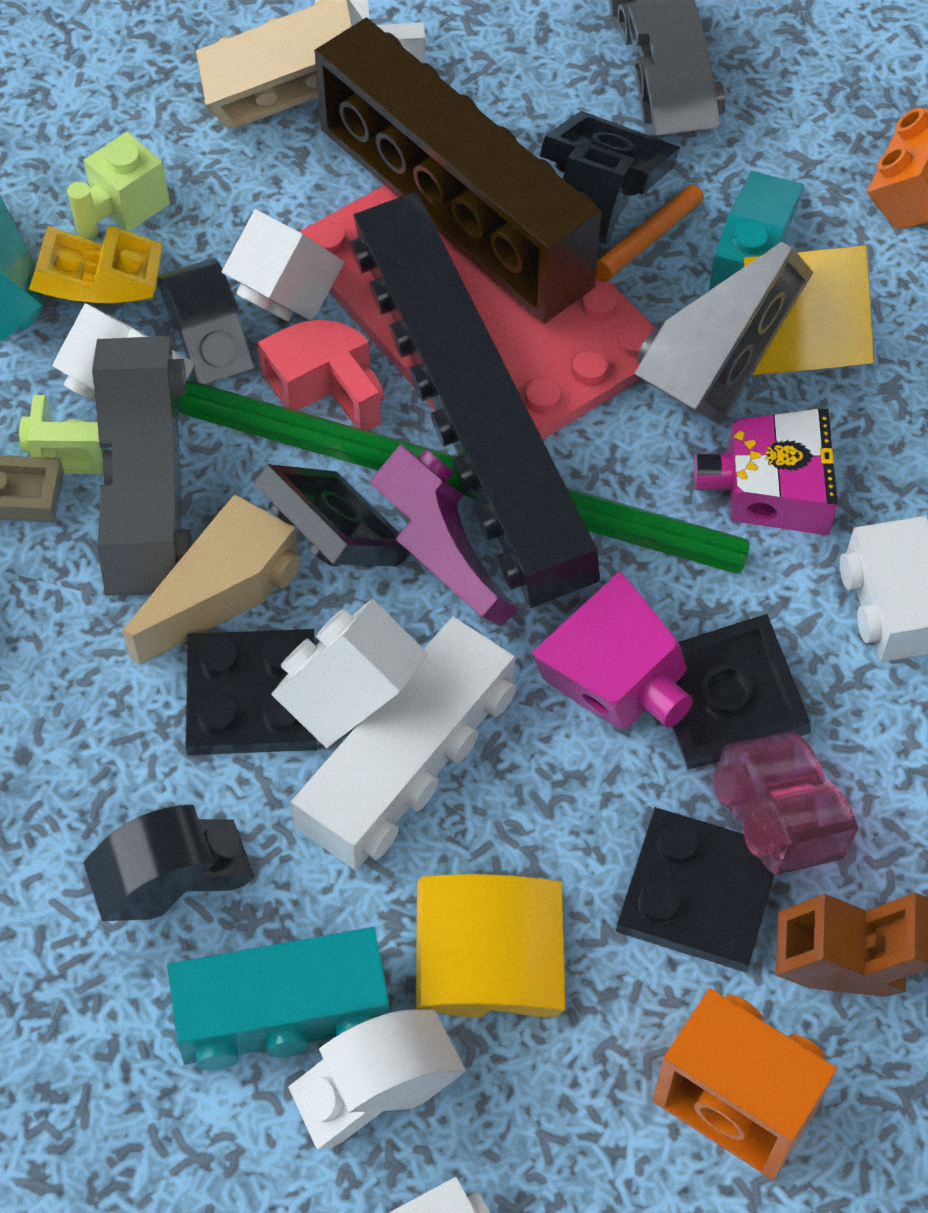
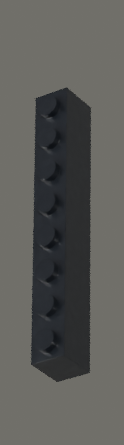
[350,191,600,608]

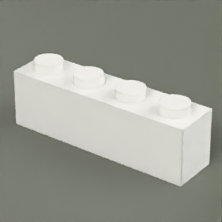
[291,616,517,871]

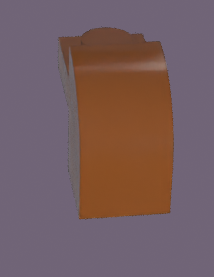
[776,892,928,997]

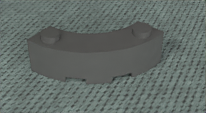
[609,0,725,136]
[92,336,192,595]

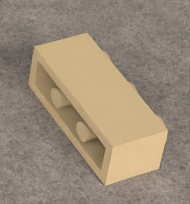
[196,0,362,128]

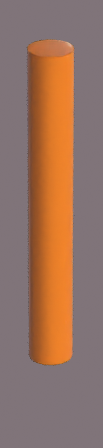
[596,184,704,282]

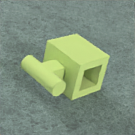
[67,131,170,240]

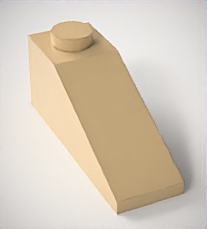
[122,494,301,664]

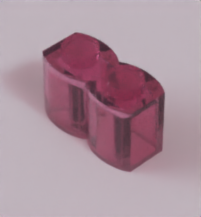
[713,731,858,875]

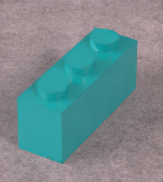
[167,926,390,1070]

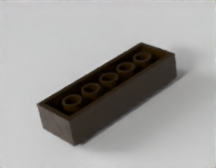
[314,17,601,324]

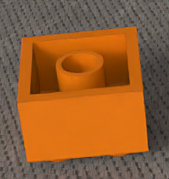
[652,987,837,1181]

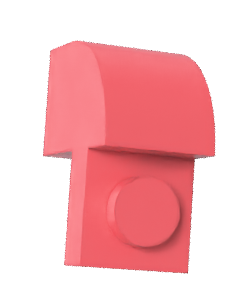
[257,320,384,431]

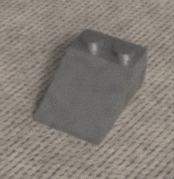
[634,242,814,425]

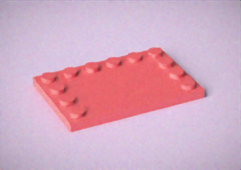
[299,185,659,440]

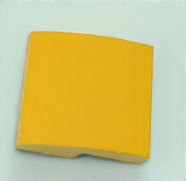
[29,225,163,303]
[743,245,875,375]
[416,874,566,1017]

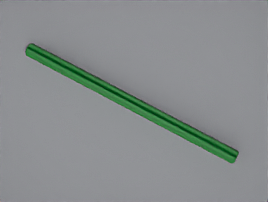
[178,381,750,573]

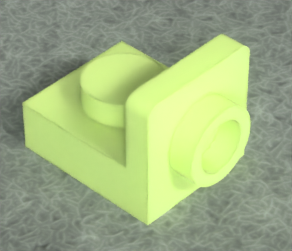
[19,395,109,474]

